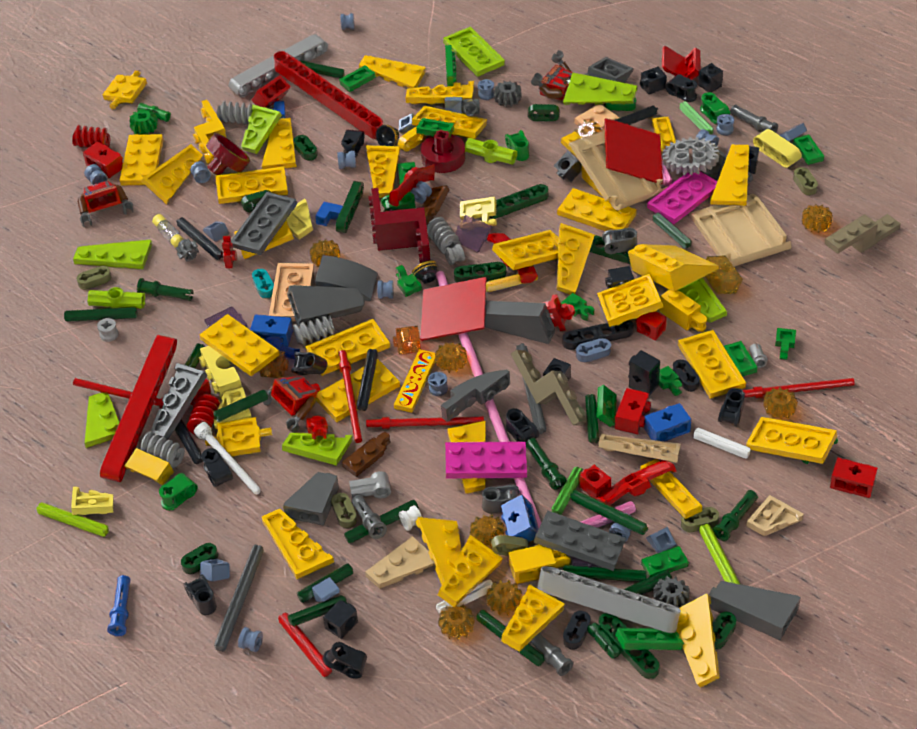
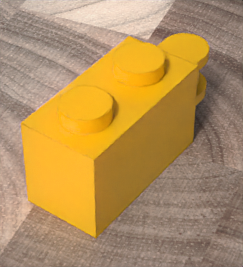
[659,289,707,332]
[509,544,571,584]

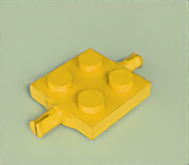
[102,70,147,110]
[205,417,273,456]

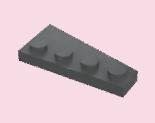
[151,363,207,440]

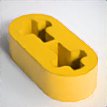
[398,126,426,152]

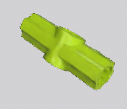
[465,138,517,165]
[87,287,146,308]

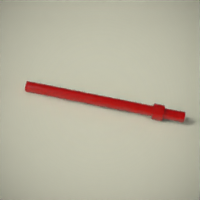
[339,350,362,443]
[73,378,164,409]
[742,378,855,399]
[366,416,484,429]

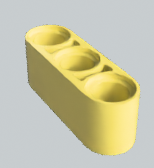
[753,129,802,168]

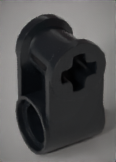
[665,74,697,102]
[341,129,365,158]
[291,352,328,375]
[718,388,745,427]
[506,408,539,443]
[201,448,233,487]
[183,574,217,615]
[323,642,367,679]

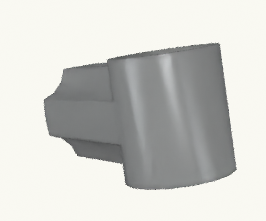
[349,471,391,499]

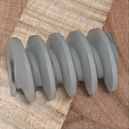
[217,101,252,125]
[427,217,461,255]
[293,315,335,346]
[141,431,185,468]

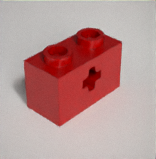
[251,75,291,108]
[83,141,123,179]
[615,388,651,435]
[830,457,878,498]

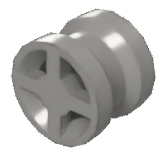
[444,244,465,265]
[97,318,118,342]

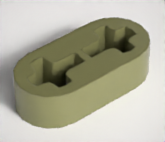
[793,167,818,195]
[76,266,112,290]
[331,493,357,529]
[680,507,719,532]
[491,535,529,556]

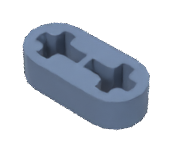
[779,123,807,141]
[576,338,611,362]

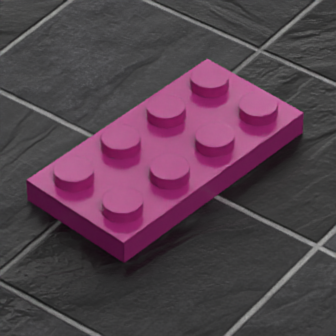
[647,171,718,224]
[445,442,527,479]

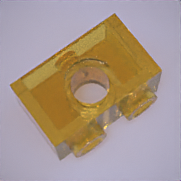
[705,255,743,295]

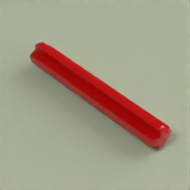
[278,612,333,677]

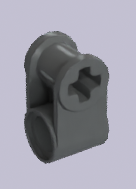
[602,228,638,254]
[482,485,519,514]

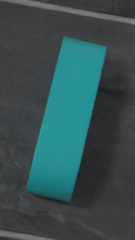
[252,269,274,298]

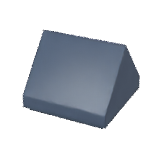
[312,577,340,602]

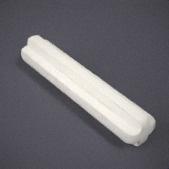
[694,428,751,459]
[436,579,495,616]

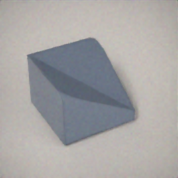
[445,97,463,114]
[200,559,230,581]

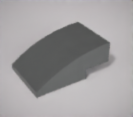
[584,57,634,83]
[315,255,378,301]

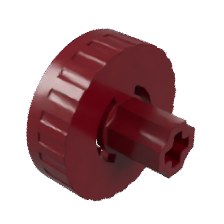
[421,130,466,173]
[206,133,250,175]

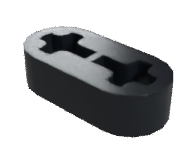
[672,359,700,392]
[563,611,591,650]

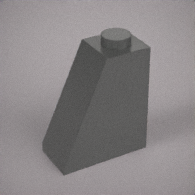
[283,472,339,526]

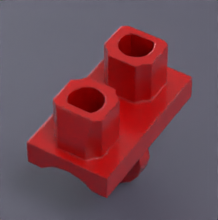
[543,294,575,332]

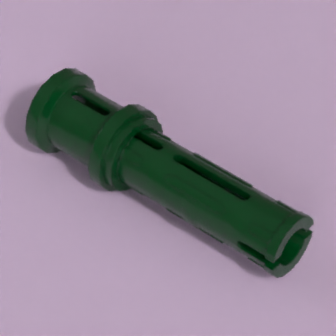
[137,278,194,301]
[526,438,567,490]
[713,490,758,541]

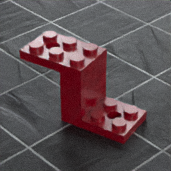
[368,188,430,264]

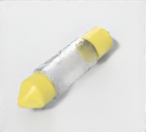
[152,214,184,248]

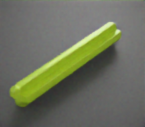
[36,502,109,537]
[699,524,740,584]

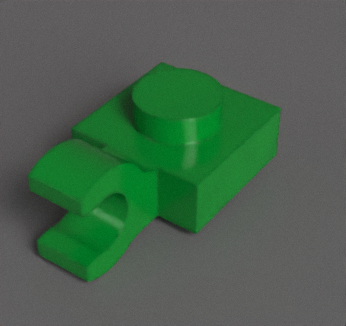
[395,265,422,297]
[775,328,796,360]
[659,366,682,396]

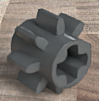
[176,238,199,261]

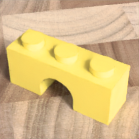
[199,346,242,400]

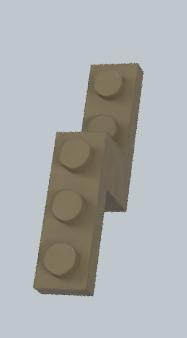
[825,214,901,254]
[511,350,587,426]

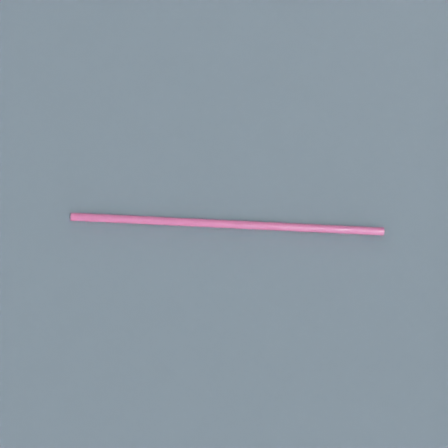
[435,271,541,528]

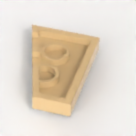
[365,536,436,589]

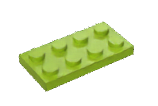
[443,26,505,77]

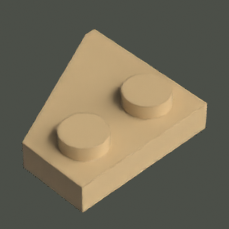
[747,495,804,536]

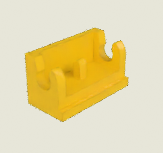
[125,448,174,486]

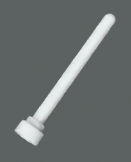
[194,422,261,494]

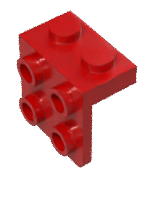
[662,46,701,80]

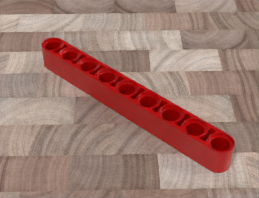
[274,51,383,139]
[100,335,177,482]

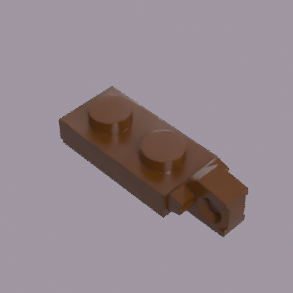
[421,185,450,225]
[342,431,391,477]

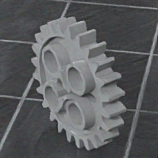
[662,137,719,175]

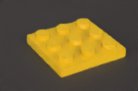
[597,274,663,327]

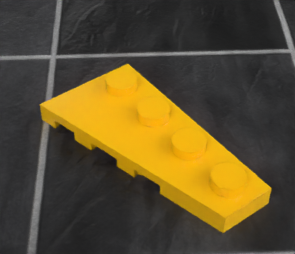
[416,517,461,585]

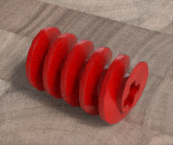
[72,125,111,148]
[187,393,220,435]

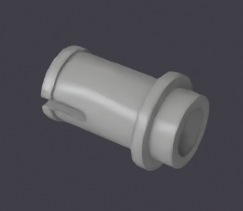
[749,344,768,368]

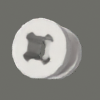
[399,505,422,531]

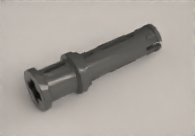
[730,104,778,133]
[352,495,387,539]
[530,633,574,676]

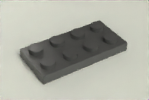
[231,192,297,255]
[534,510,626,571]

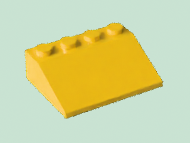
[628,244,719,291]

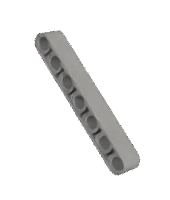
[228,34,328,97]
[537,566,681,633]

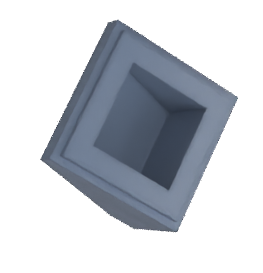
[399,113,416,133]
[203,221,229,242]
[646,527,677,553]

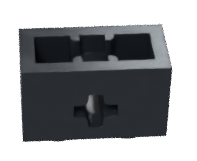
[628,350,660,396]

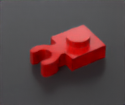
[222,236,237,268]
[306,416,328,440]

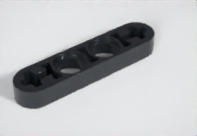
[562,320,634,350]

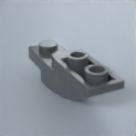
[441,369,510,422]

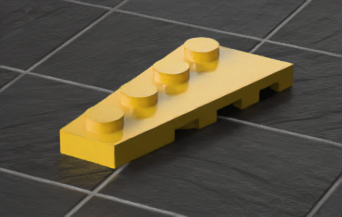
[359,55,426,88]
[405,81,474,104]
[262,118,296,169]
[142,144,203,204]
[710,144,749,206]
[366,145,400,198]
[557,223,595,295]
[447,421,486,494]
[261,508,334,579]
[438,535,503,608]
[501,584,565,652]
[676,594,720,688]

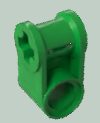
[700,92,730,124]
[505,130,529,161]
[381,192,416,212]
[159,473,198,511]

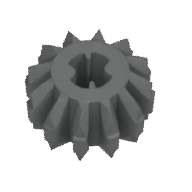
[494,80,522,107]
[654,576,690,608]

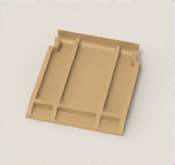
[569,131,667,210]
[689,194,791,268]

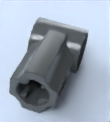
[462,99,480,116]

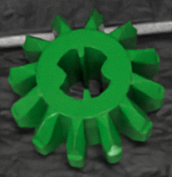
[129,109,158,135]

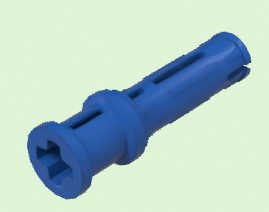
[107,575,131,636]

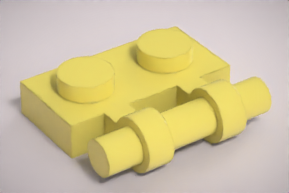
[460,197,497,231]

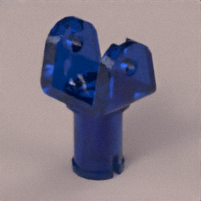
[266,336,300,362]

